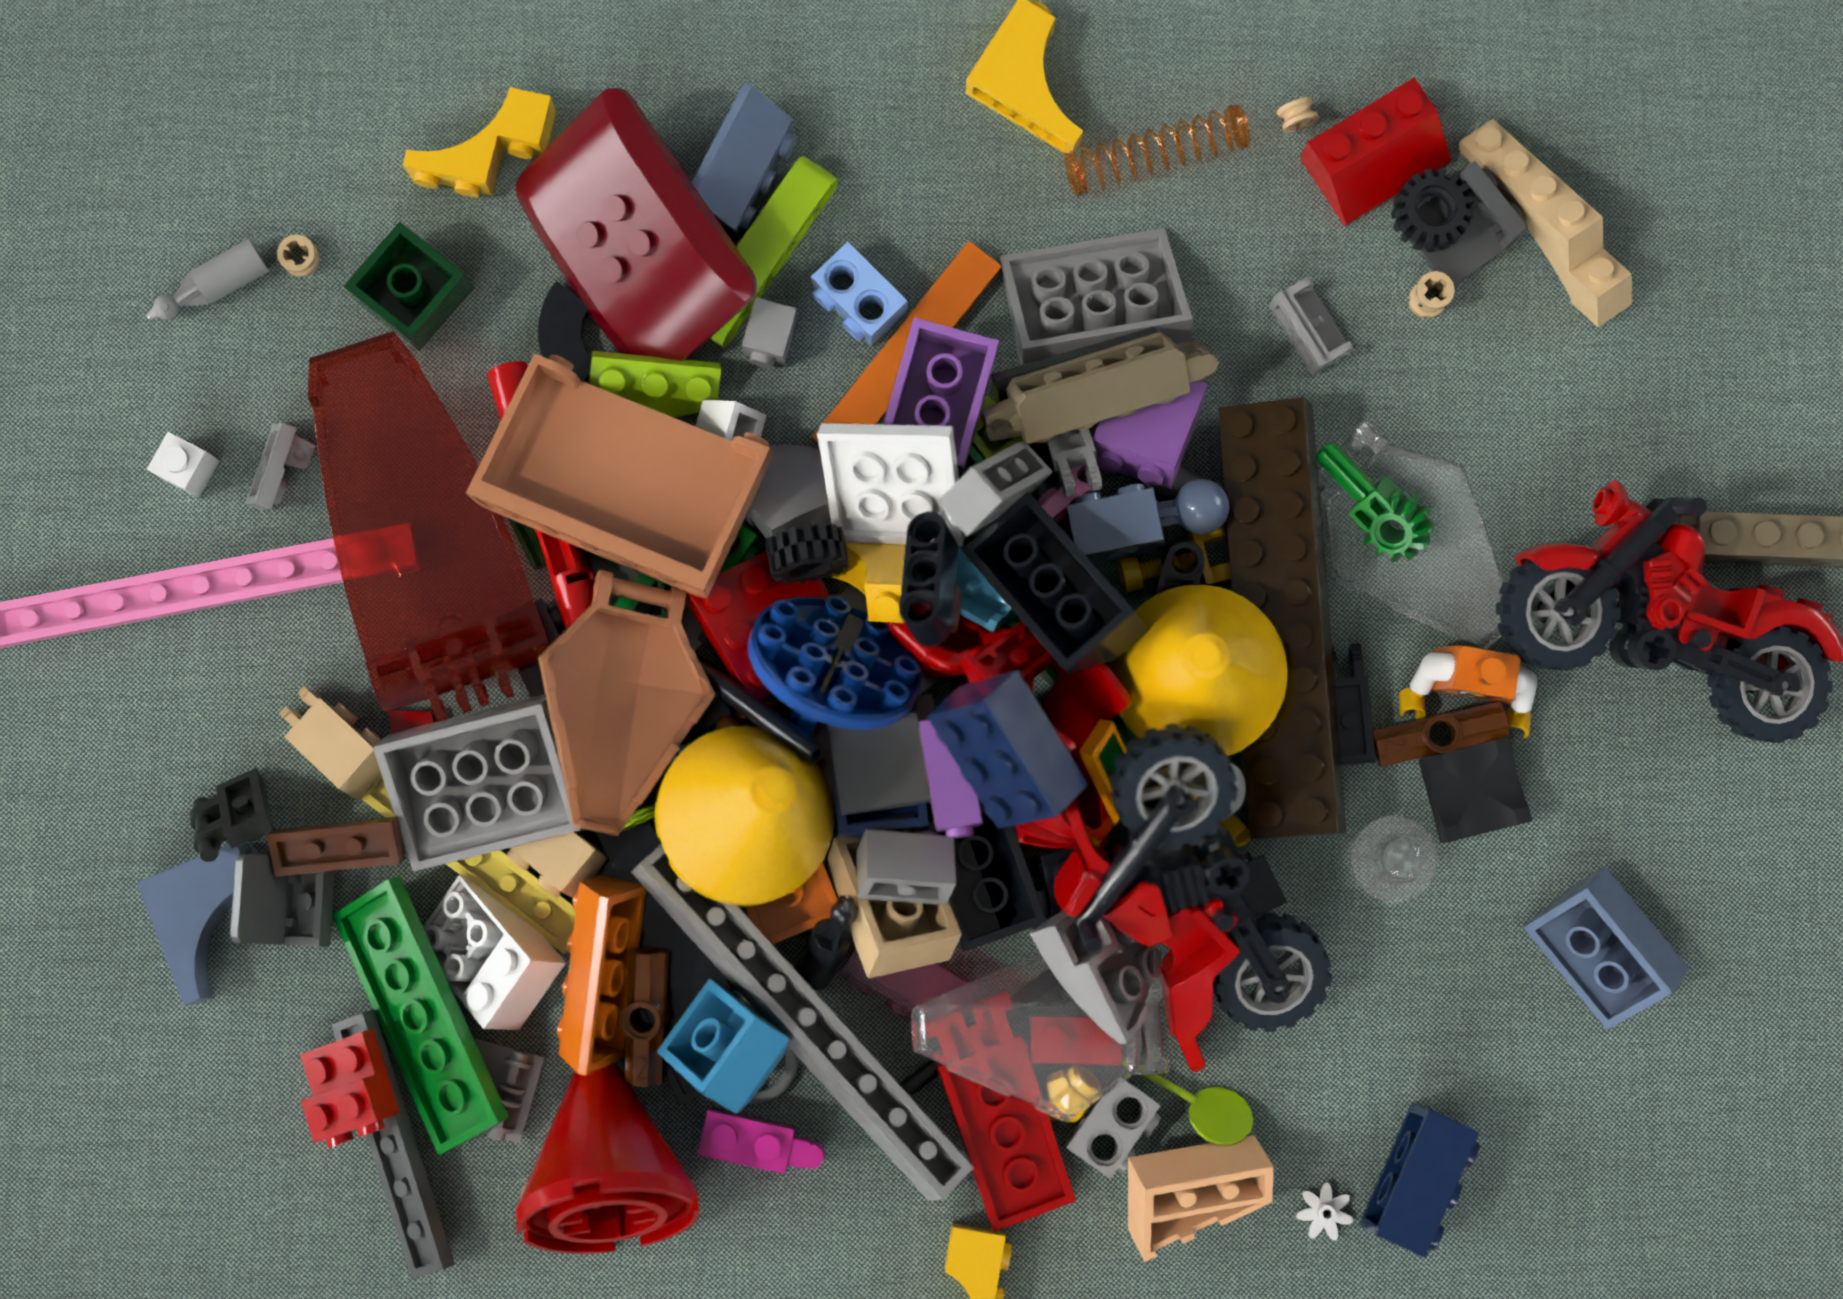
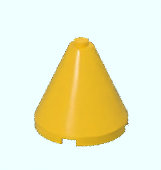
[1110,585,1288,756]
[654,726,835,906]

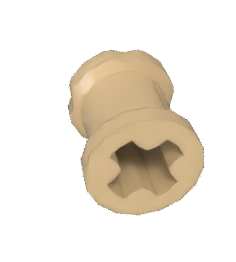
[1409,271,1455,318]

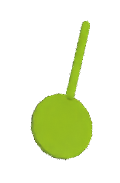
[1120,1056,1254,1146]

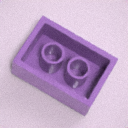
[883,317,999,476]

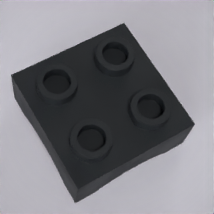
[1418,736,1533,843]

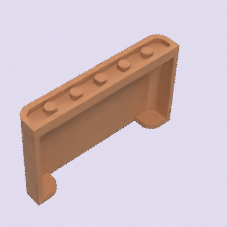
[466,353,774,598]

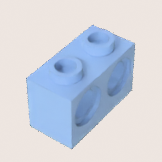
[811,241,908,346]

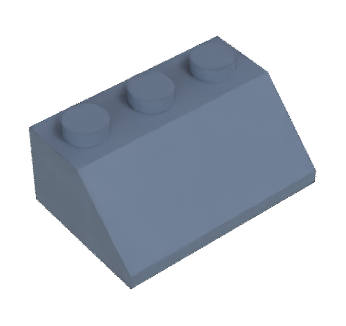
[692,82,797,241]
[1523,866,1689,1030]

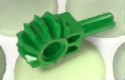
[1315,442,1435,563]

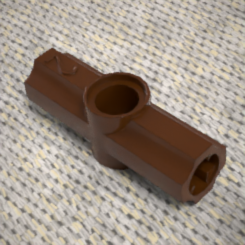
[1373,701,1510,767]
[621,946,672,1087]

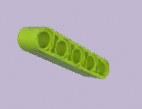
[710,155,839,347]

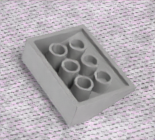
[999,227,1193,365]
[373,694,581,872]

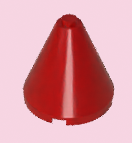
[515,1063,699,1254]

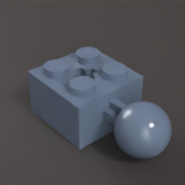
[1067,479,1229,565]

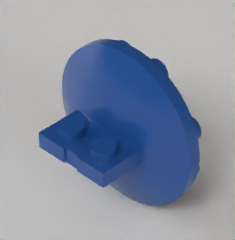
[748,595,922,737]

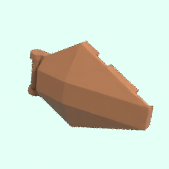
[538,570,715,836]

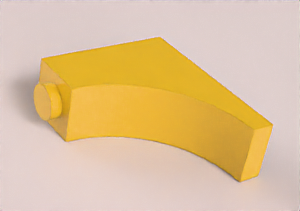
[965,0,1083,158]
[832,543,905,623]

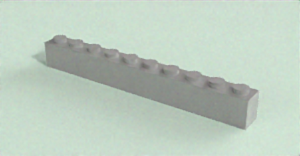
[631,844,974,1201]

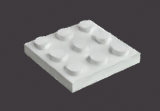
[817,423,966,546]

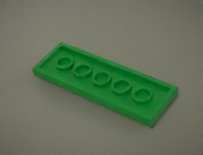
[332,876,509,1155]

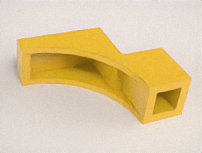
[403,87,557,198]

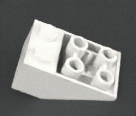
[423,875,566,1030]

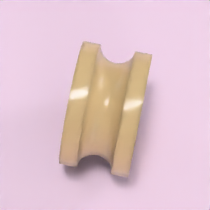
[1276,97,1319,133]
[277,234,320,277]

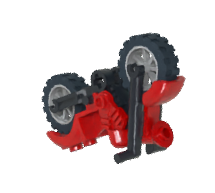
[1496,479,1843,743]

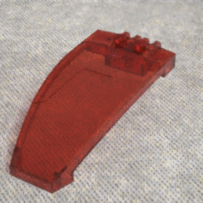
[308,331,550,722]

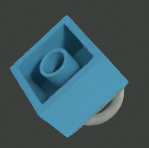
[657,978,798,1114]

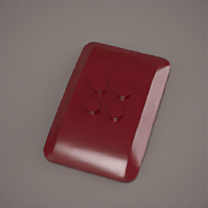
[516,88,757,361]

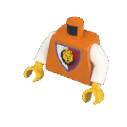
[1399,645,1537,739]

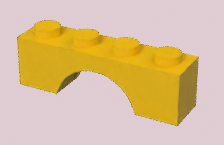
[944,1222,1012,1299]

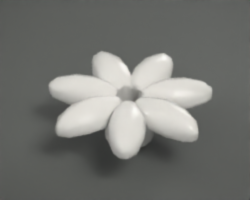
[1296,1182,1353,1241]

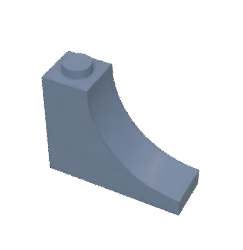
[136,843,259,1006]

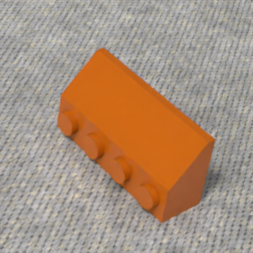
[557,875,647,1076]

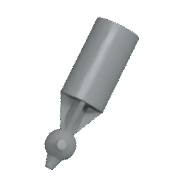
[146,238,270,321]

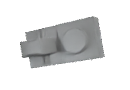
[245,422,315,510]

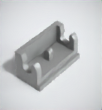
[1269,277,1354,376]

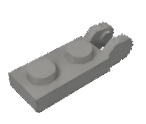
[1045,428,1102,497]

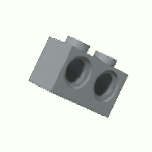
[1064,1072,1161,1179]

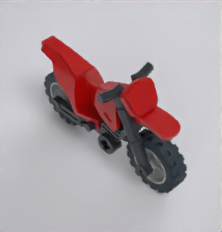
[1054,724,1332,1072]

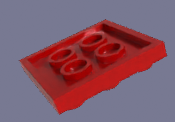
[685,551,830,701]

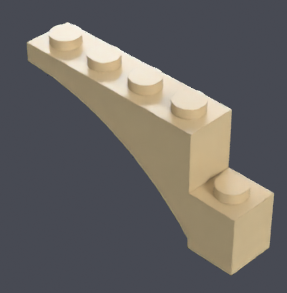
[1459,119,1632,328]

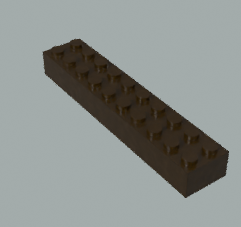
[1218,397,1346,840]

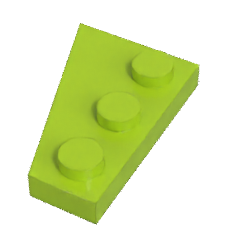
[589,351,721,418]

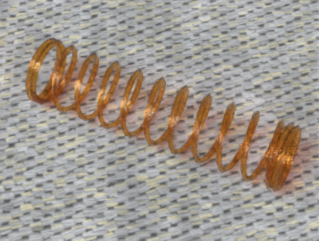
[1064,104,1250,197]

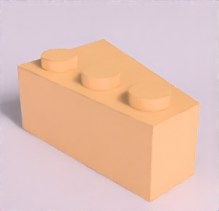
[1128,1135,1274,1262]

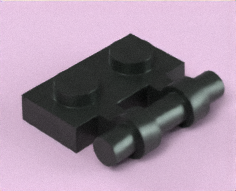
[189,768,273,862]

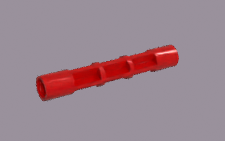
[486,361,595,629]

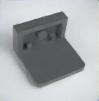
[1409,161,1528,287]
[230,854,335,946]

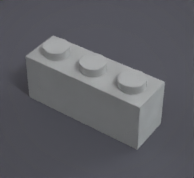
[937,440,1053,536]

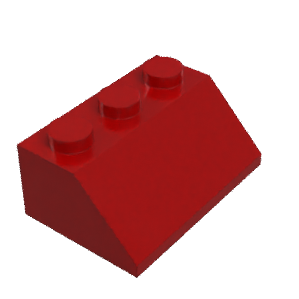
[1299,77,1451,227]

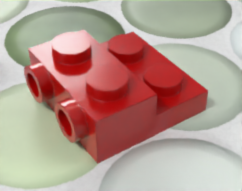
[300,1028,400,1148]

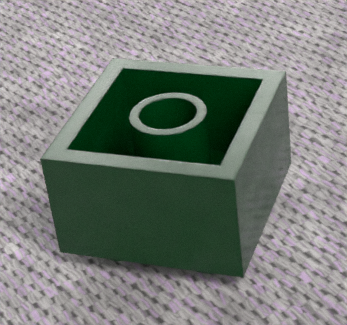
[343,222,474,352]

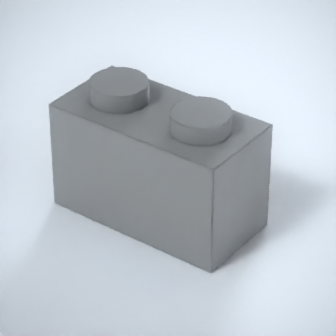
[857,829,956,905]

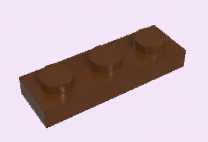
[266,816,406,877]

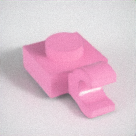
[1037,465,1102,524]

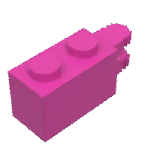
[697,1107,826,1174]

